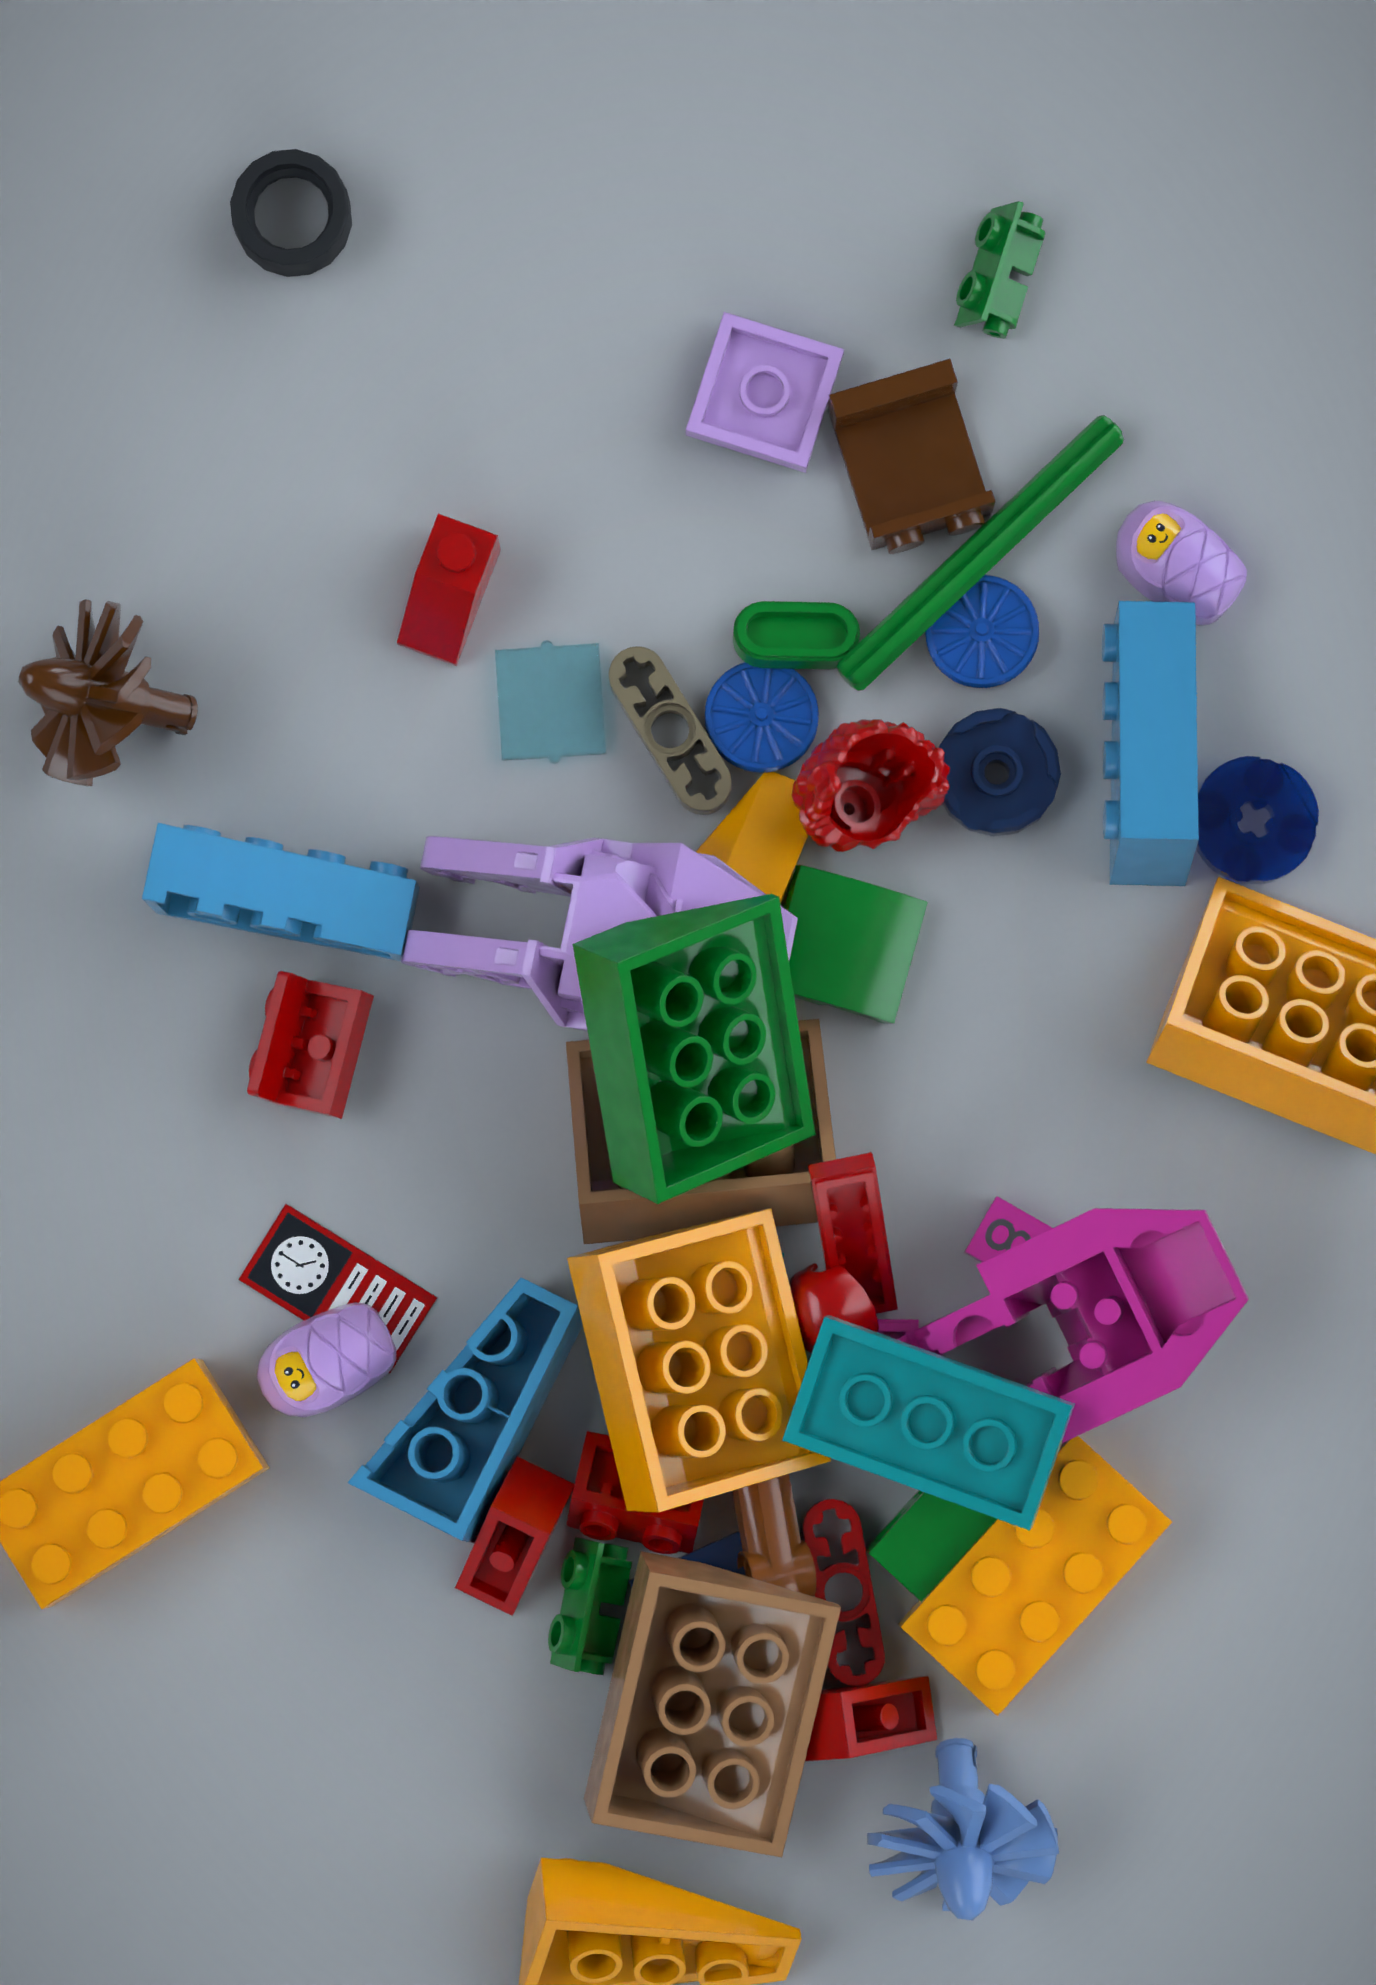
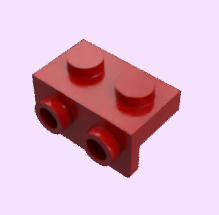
[247,971,374,1119]

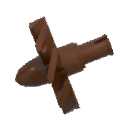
[18,599,198,787]

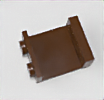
[827,359,996,554]

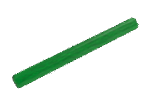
[837,415,1124,691]

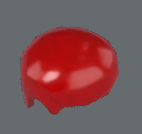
[789,1263,879,1354]

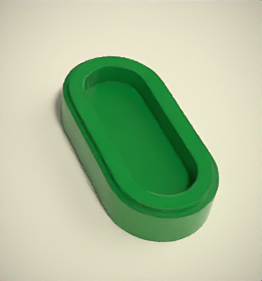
[733,601,860,669]

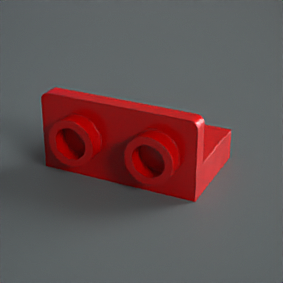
[567,1431,704,1554]

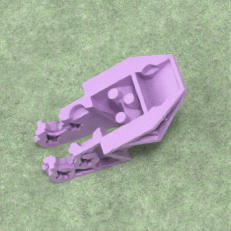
[401,836,798,1031]

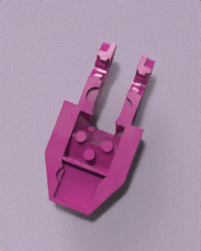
[897,1208,1249,1443]

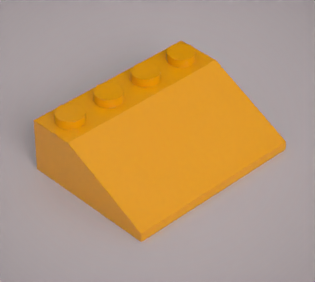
[1146,876,1376,1154]
[567,1208,831,1512]

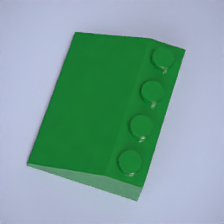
[572,894,815,1204]

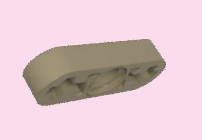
[609,646,732,815]

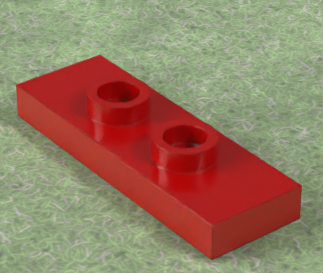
[808,1152,898,1314]

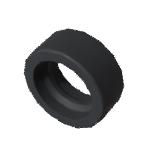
[230,149,352,277]

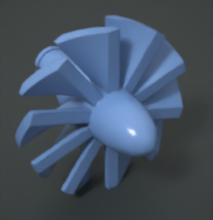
[867,1738,1059,1921]

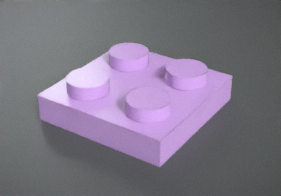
[686,312,844,473]

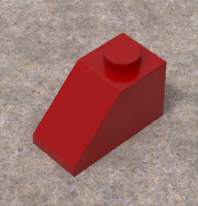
[397,513,501,666]
[455,1456,574,1616]
[805,1676,937,1762]

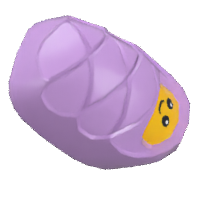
[1116,500,1247,625]
[257,1303,396,1417]

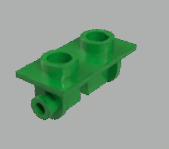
[954,201,1046,339]
[548,1537,633,1675]

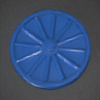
[925,575,1039,688]
[705,662,819,773]

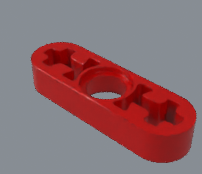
[802,1499,885,1686]

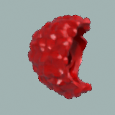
[791,719,950,852]

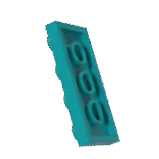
[782,1315,1075,1531]

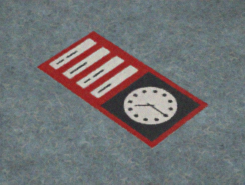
[238,1204,437,1374]

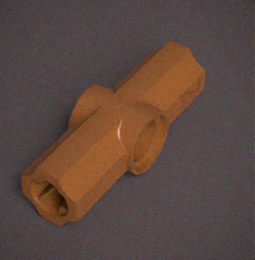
[732,1474,816,1596]

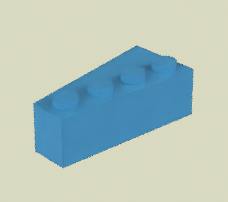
[142,823,420,961]
[347,1277,583,1543]

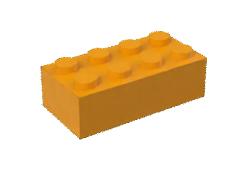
[0,1358,270,1609]
[897,1436,1172,1716]

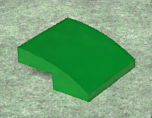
[784,865,928,1024]

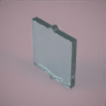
[495,640,606,764]

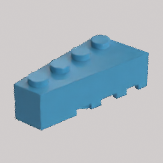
[1102,601,1199,886]

